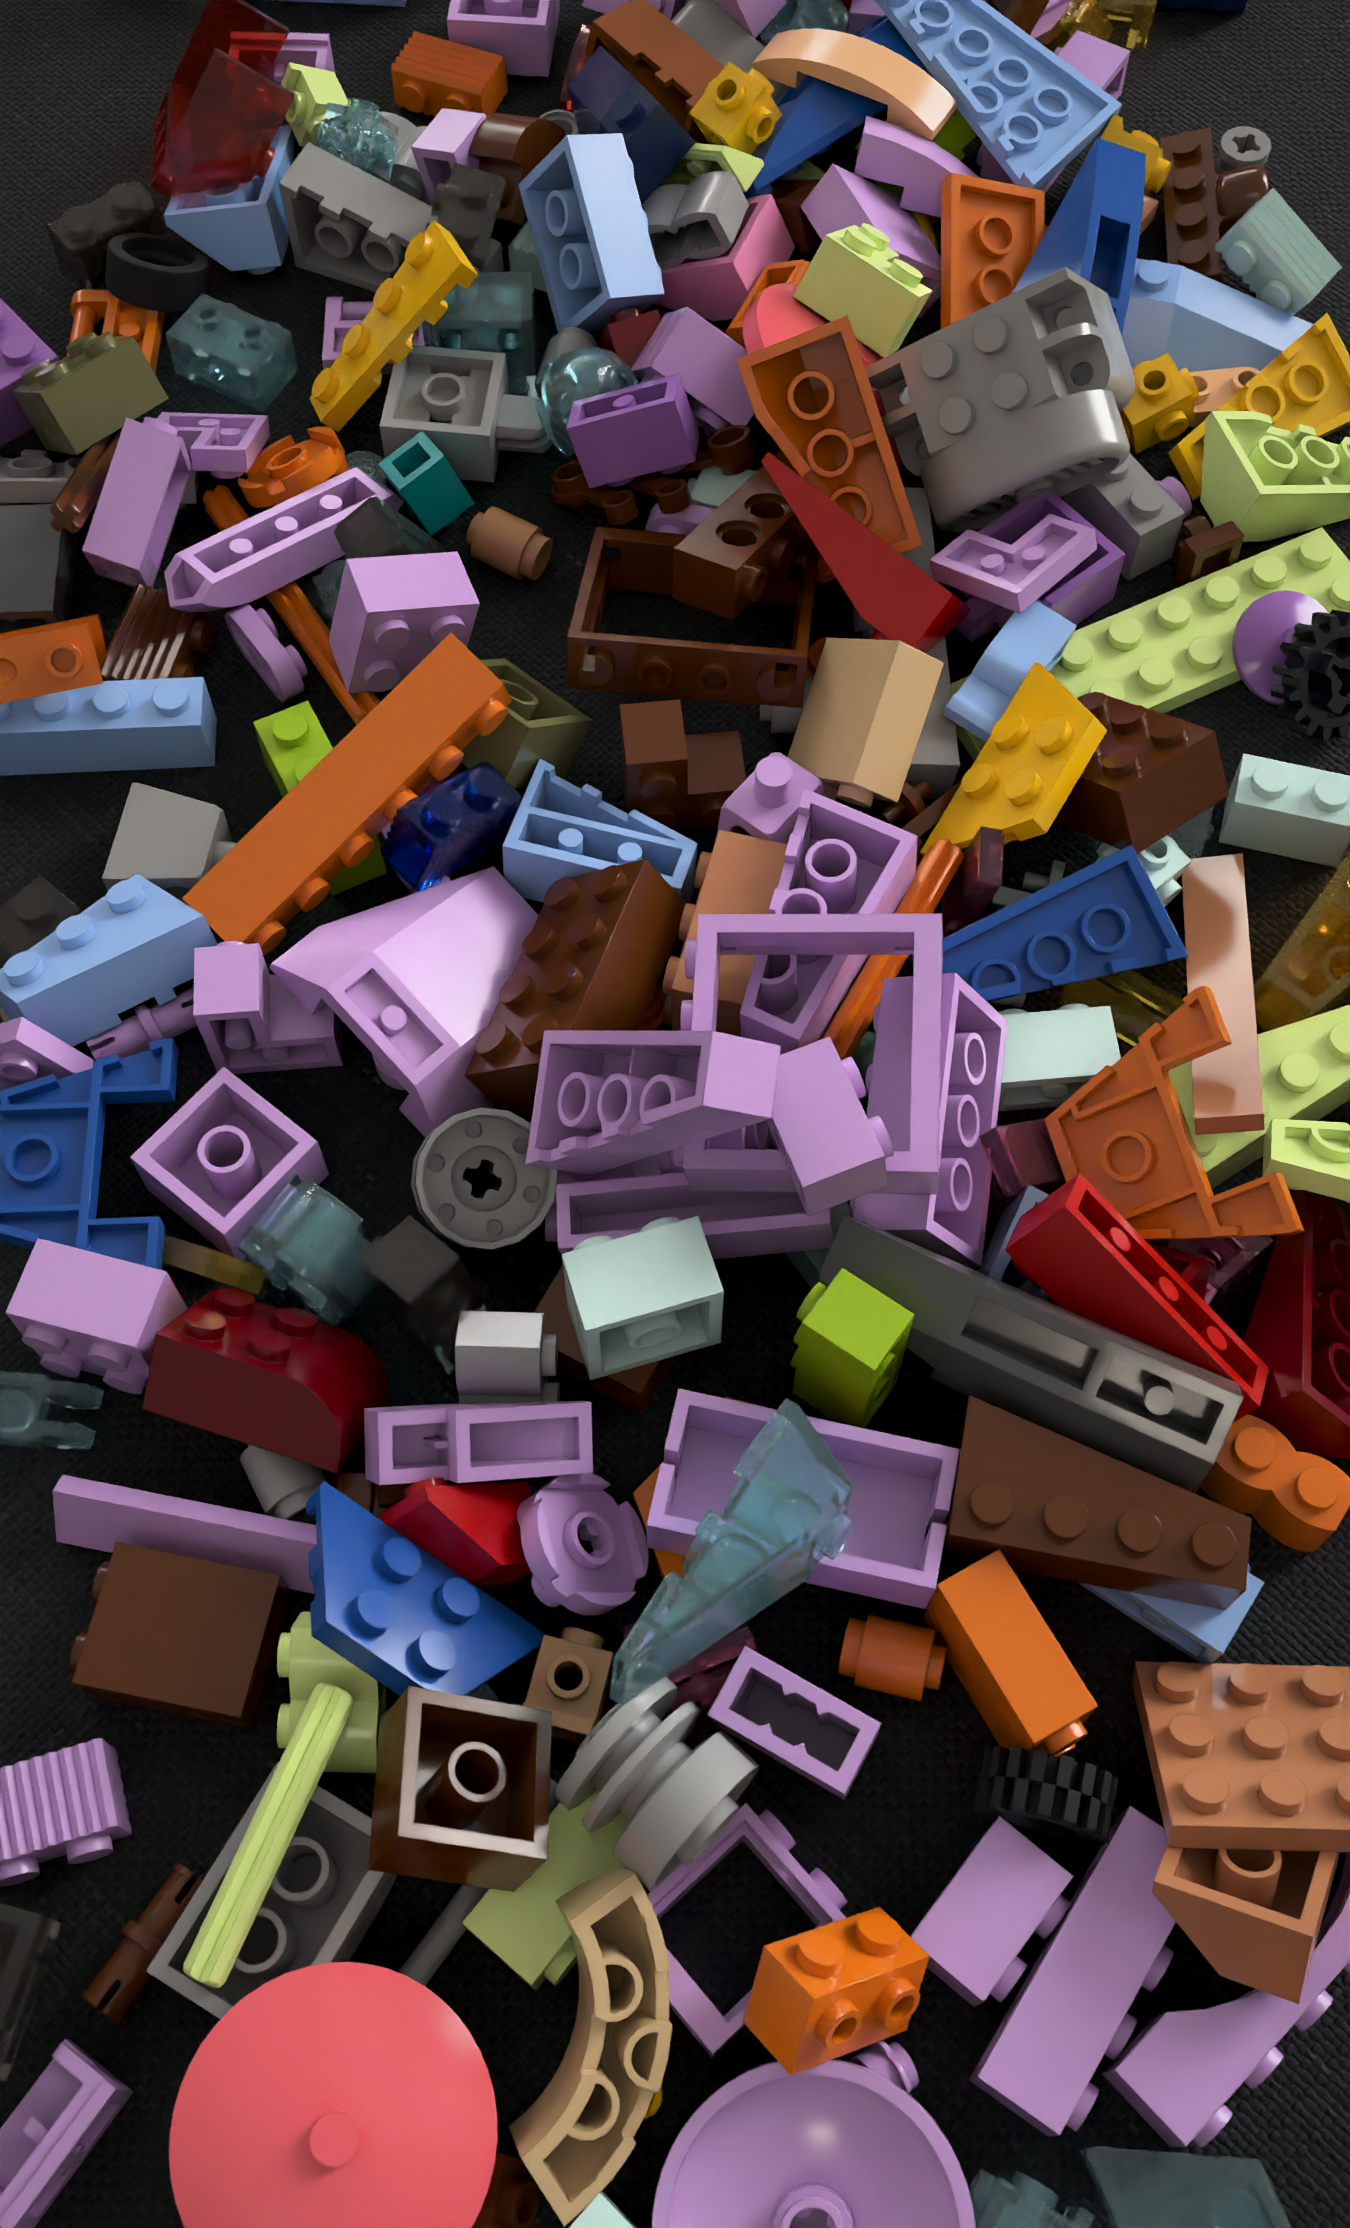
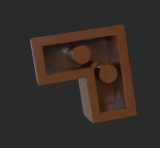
[620,699,746,830]

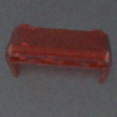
[148,0,294,197]

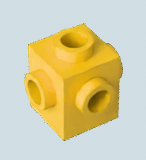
[689,61,782,155]
[1119,352,1199,454]

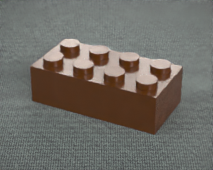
[464,859,686,1120]

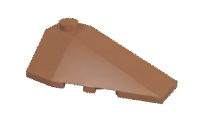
[1152,1844,1340,2004]

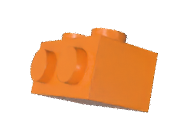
[743,1906,930,2076]

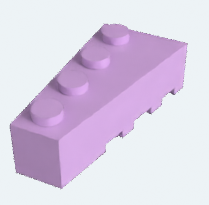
[739,788,918,1055]
[525,1030,781,1175]

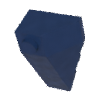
[567,45,696,205]

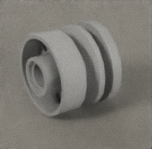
[554,1674,759,1891]

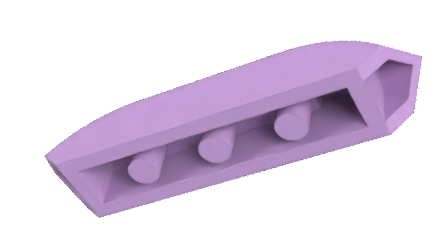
[164,467,403,612]

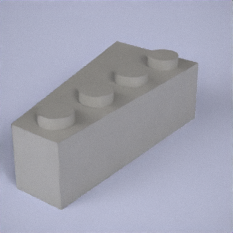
[279,142,505,325]

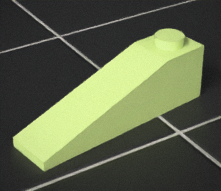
[1200,411,1350,542]

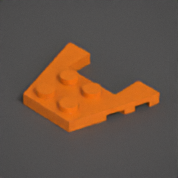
[1044,985,1304,1241]

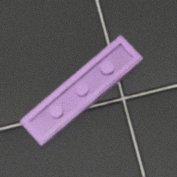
[52,1475,317,1594]

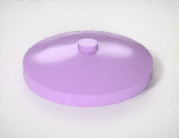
[652,2059,976,2228]

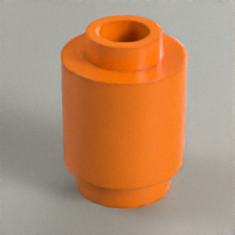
[838,1614,947,1702]

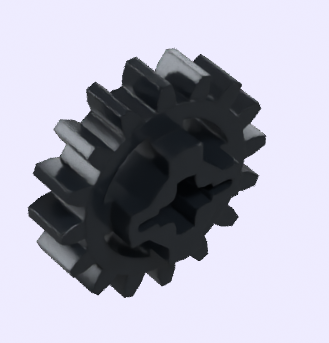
[1271,609,1350,741]

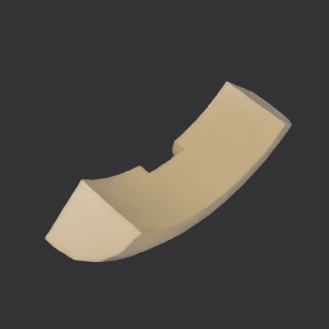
[508,1868,672,2227]

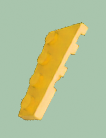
[309,220,479,432]
[1168,313,1350,501]

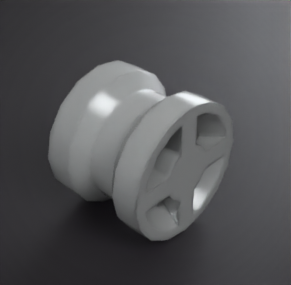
[1215,126,1271,174]

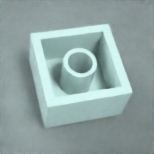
[562,1216,724,1380]

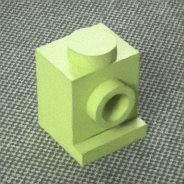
[273,62,353,153]

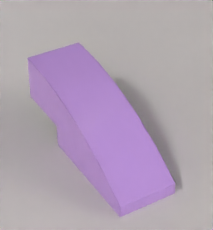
[854,116,980,217]
[364,1401,593,1485]

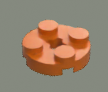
[237,427,350,508]

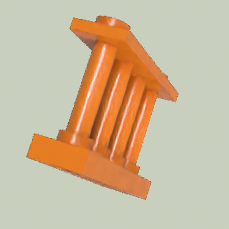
[0,614,108,704]

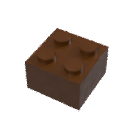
[368,1686,552,1892]

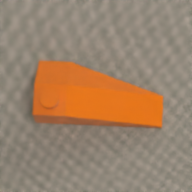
[736,315,922,553]

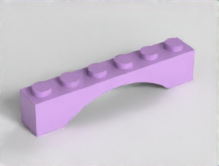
[1102,1852,1350,2148]

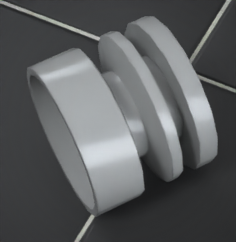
[410,1107,557,1249]

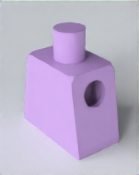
[715,752,825,844]

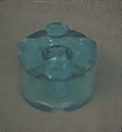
[237,1174,398,1327]

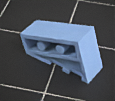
[502,759,698,935]

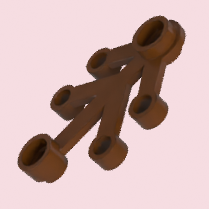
[551,425,756,525]

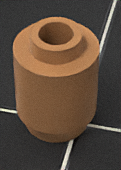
[466,506,553,581]

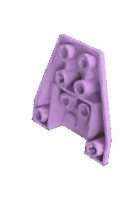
[269,866,539,1137]

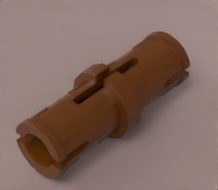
[80,1862,203,2025]

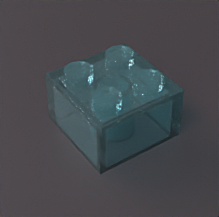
[422,272,539,397]

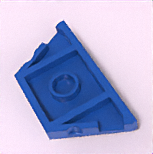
[306,1481,546,1696]

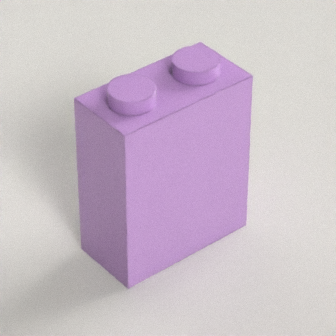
[800,164,941,318]
[708,1646,881,1800]

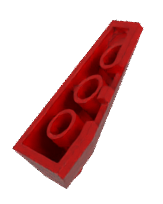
[761,452,971,653]

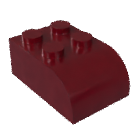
[142,1288,389,1474]

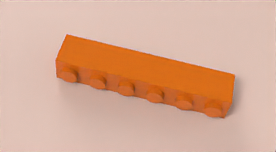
[182,632,512,955]

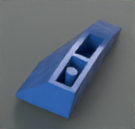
[743,15,933,198]
[1012,138,1146,336]

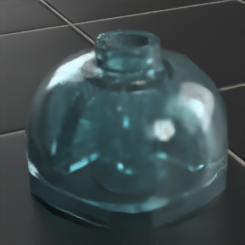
[535,346,639,457]

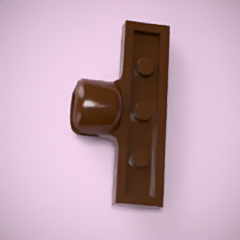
[1160,127,1270,284]

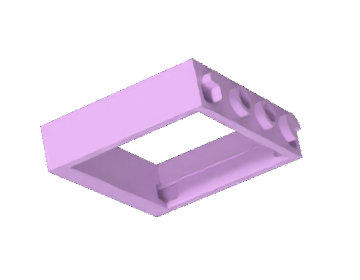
[673,913,943,1195]

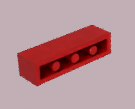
[1005,1173,1269,1423]

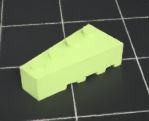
[1168,1005,1350,1189]

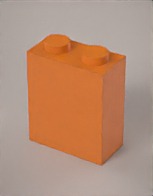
[923,1549,1098,1757]

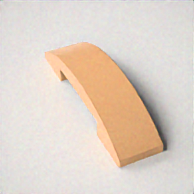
[752,29,957,140]

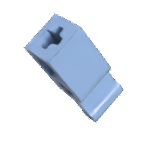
[942,600,1077,742]

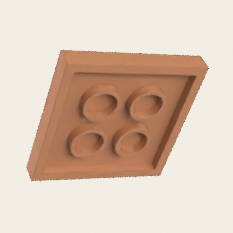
[1132,1661,1350,1852]

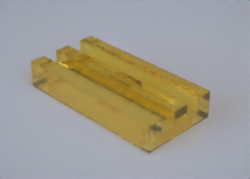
[1059,971,1185,1046]
[163,1235,267,1295]

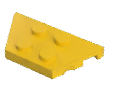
[920,663,1107,857]

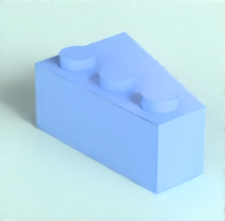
[0,873,217,1047]

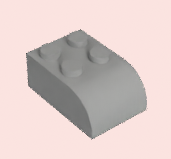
[146,1762,398,2019]

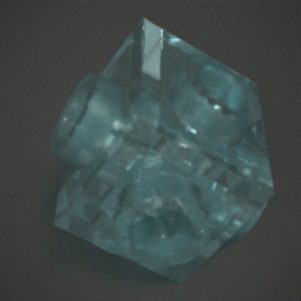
[317,98,400,182]

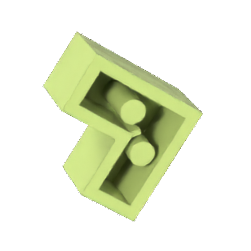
[793,223,932,358]

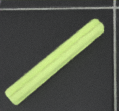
[183,1682,354,1988]

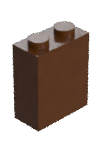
[70,1542,292,1731]

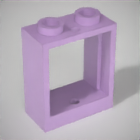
[82,417,192,588]
[647,1803,847,2058]

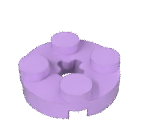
[517,1473,649,1616]

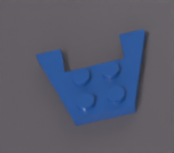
[0,1038,179,1270]

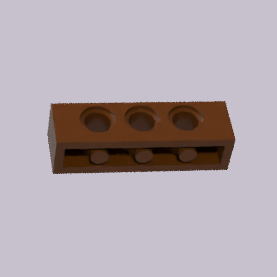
[672,449,814,621]

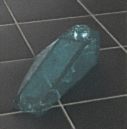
[609,1398,854,1706]

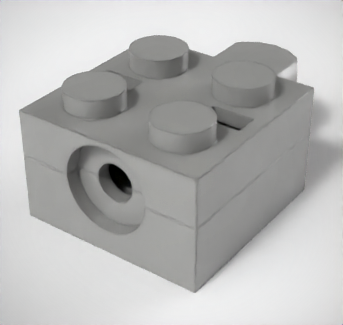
[380,345,555,482]

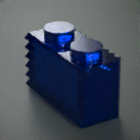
[380,762,521,891]

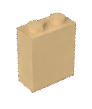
[788,638,944,808]

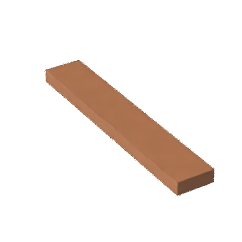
[1182,853,1265,1135]

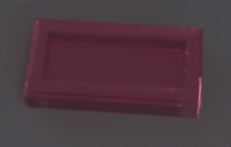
[941,826,1004,938]
[979,1118,1066,1197]

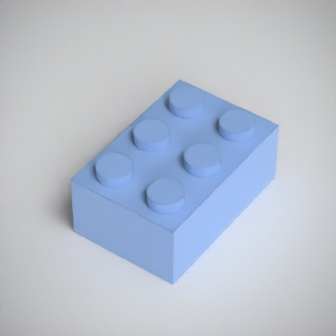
[518,133,665,337]

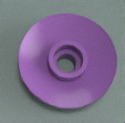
[1232,590,1329,706]

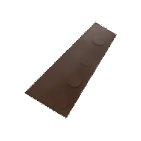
[941,1395,1252,1610]

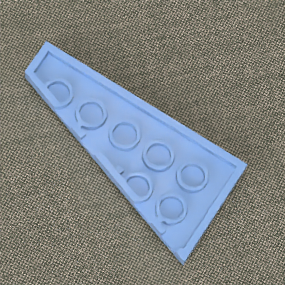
[875,0,1122,190]

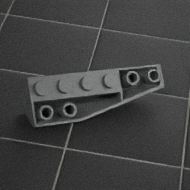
[817,1214,1244,1494]

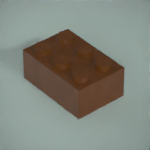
[1053,692,1229,854]

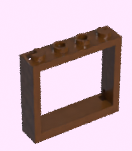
[567,527,819,708]

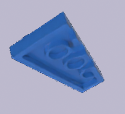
[908,844,1189,1002]

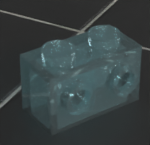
[166,293,299,412]

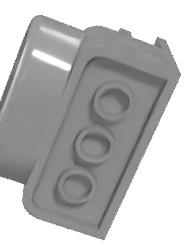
[865,267,1135,533]

